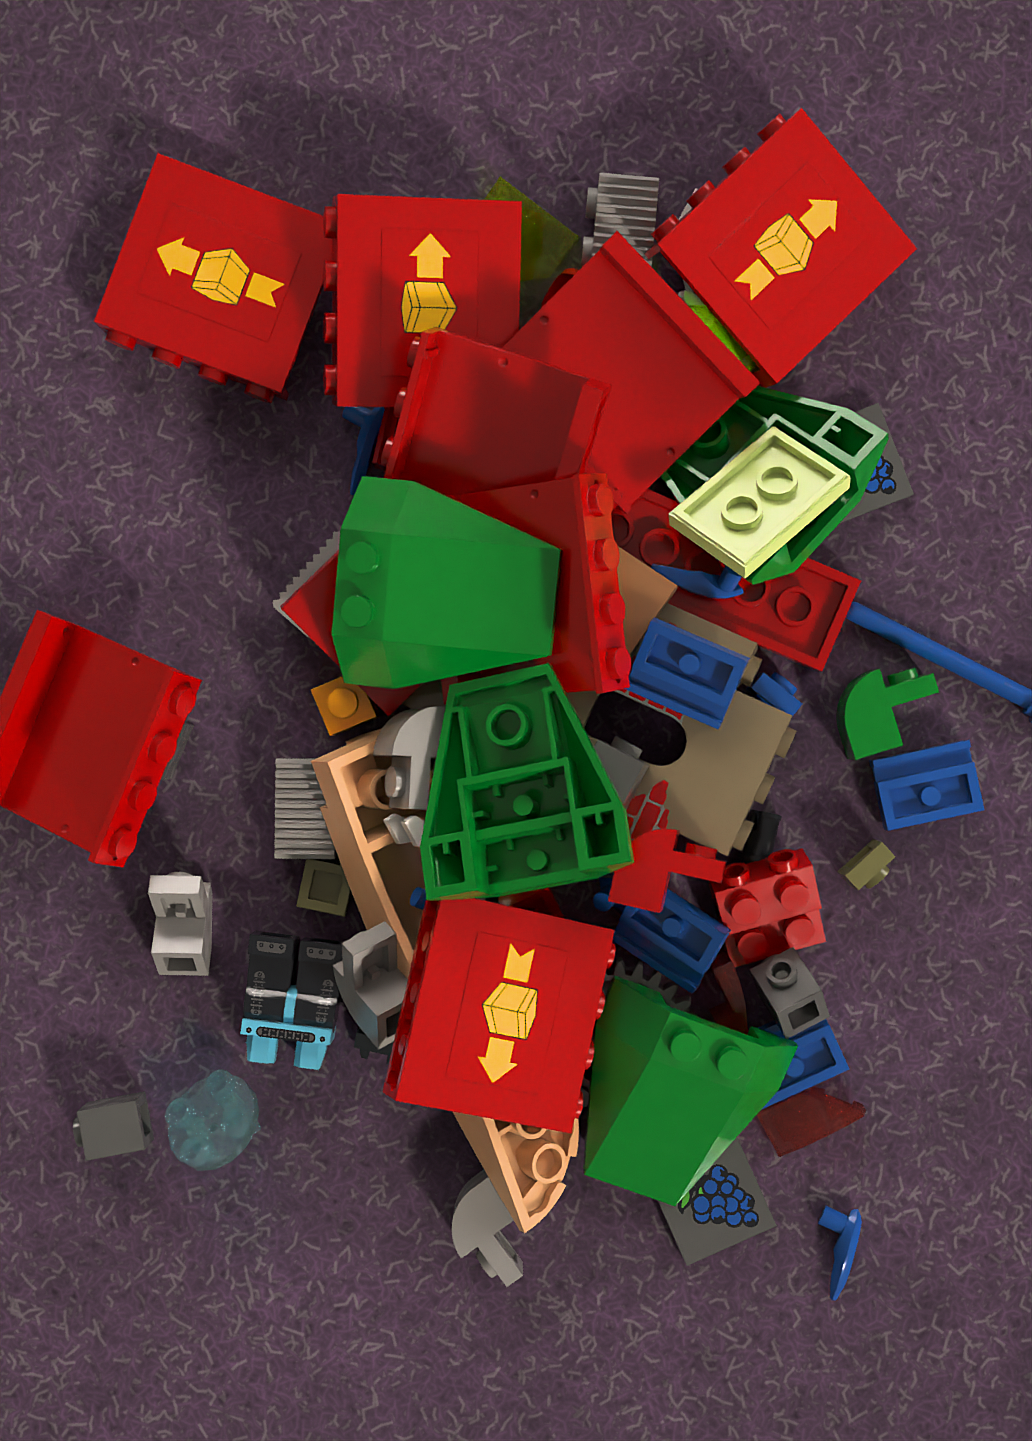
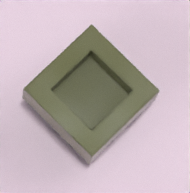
[837,839,895,891]
[296,859,351,917]

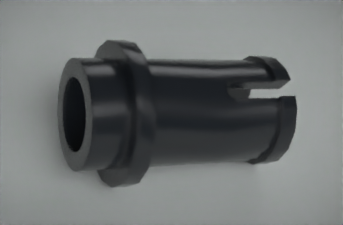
[737,809,782,864]

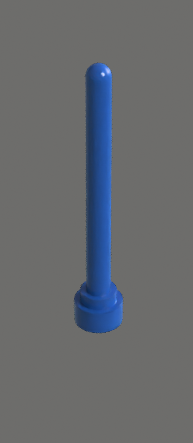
[846,602,1032,723]

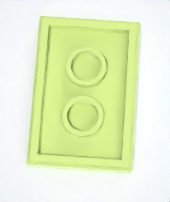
[669,426,850,578]

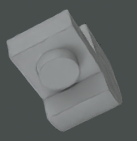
[373,706,445,810]
[148,872,212,976]
[333,921,408,1049]
[452,1170,523,1287]

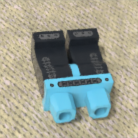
[240,930,345,1070]

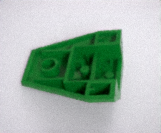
[660,386,889,585]
[332,476,563,689]
[420,663,634,901]
[583,975,798,1206]

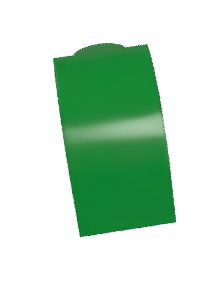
[836,667,939,760]

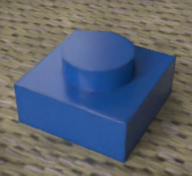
[746,672,802,717]

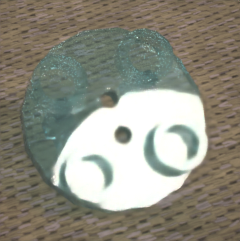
[165,1069,261,1171]

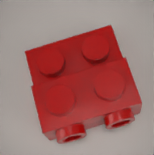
[708,848,826,968]

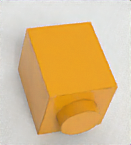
[311,676,381,736]

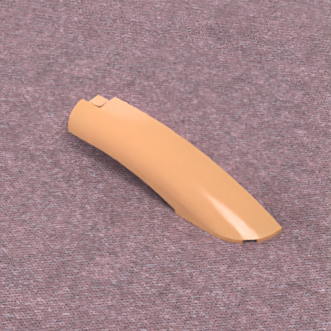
[311,728,579,1233]

